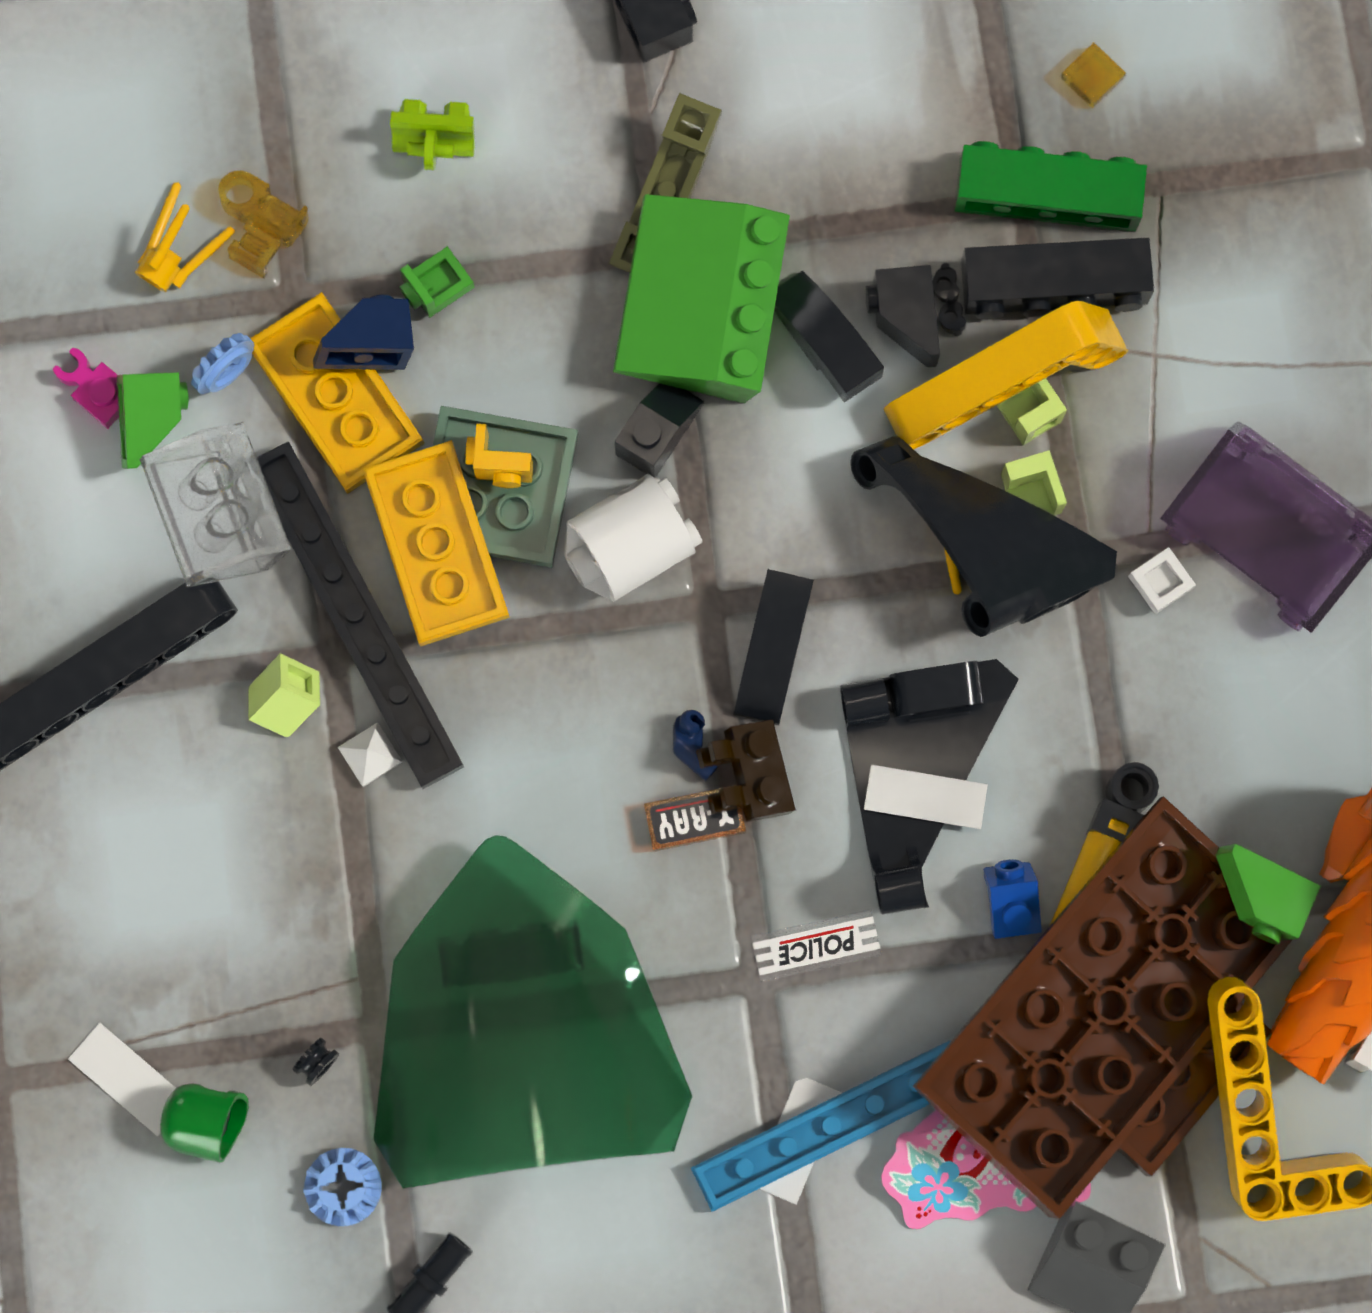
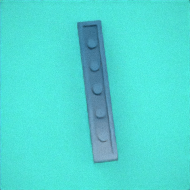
[691,1040,951,1212]

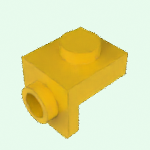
[466,423,533,488]

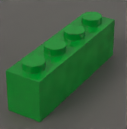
[954,141,1147,232]

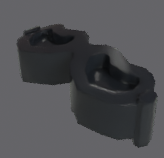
[933,263,966,336]

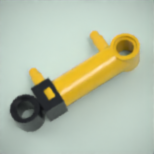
[1049,762,1159,926]

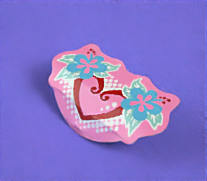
[881,1110,1091,1229]

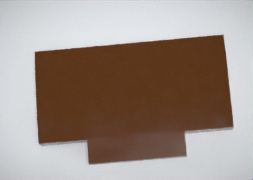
[913,796,1293,1219]

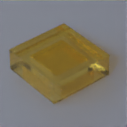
[1061,43,1126,108]

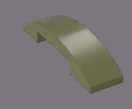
[609,93,722,273]

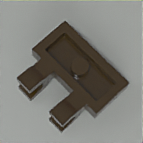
[696,720,796,822]

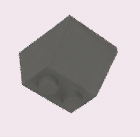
[1027,1201,1166,1313]

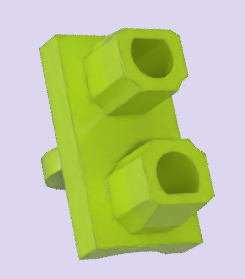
[390,99,475,171]

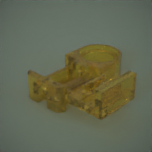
[218,170,309,278]

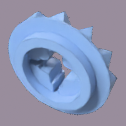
[191,333,254,394]
[303,1148,382,1226]

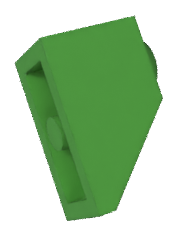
[117,372,188,469]
[1216,843,1321,944]

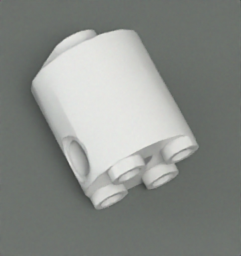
[565,474,702,602]

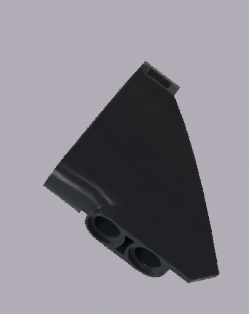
[850,436,1117,637]
[840,659,1019,915]

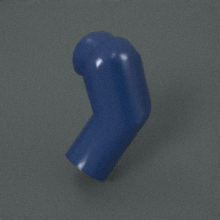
[673,710,720,781]

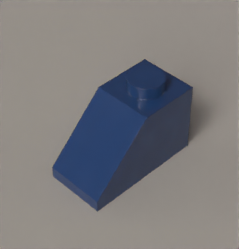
[313,295,414,370]

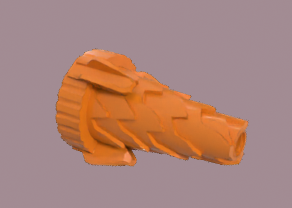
[1267,788,1372,1085]

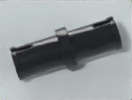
[386,1232,473,1313]

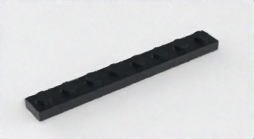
[248,441,464,789]

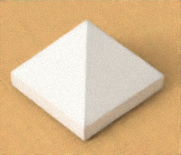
[338,722,403,787]

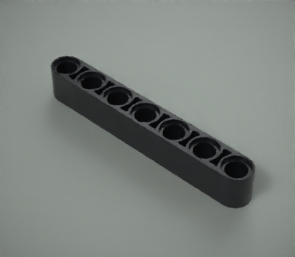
[0,571,238,771]

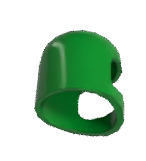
[160,1083,249,1163]

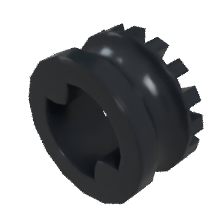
[292,1038,339,1086]

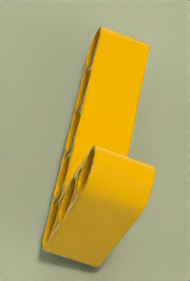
[884,301,1128,449]
[1208,977,1372,1221]

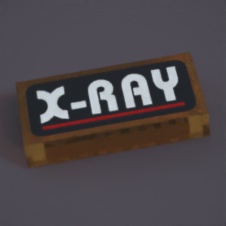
[644,785,746,852]

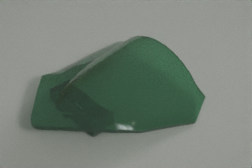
[373,835,692,1189]

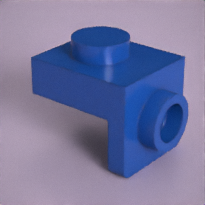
[983,859,1042,939]

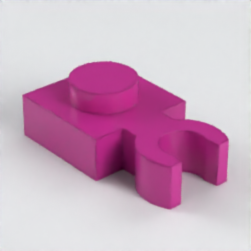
[53,347,119,429]

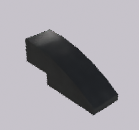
[774,271,884,403]
[734,569,814,725]

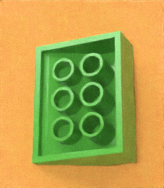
[613,194,790,403]

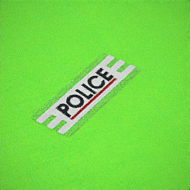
[751,909,882,982]

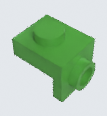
[399,246,475,318]

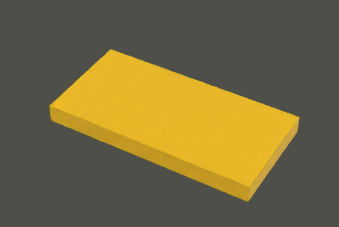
[250,292,425,494]
[363,440,510,647]

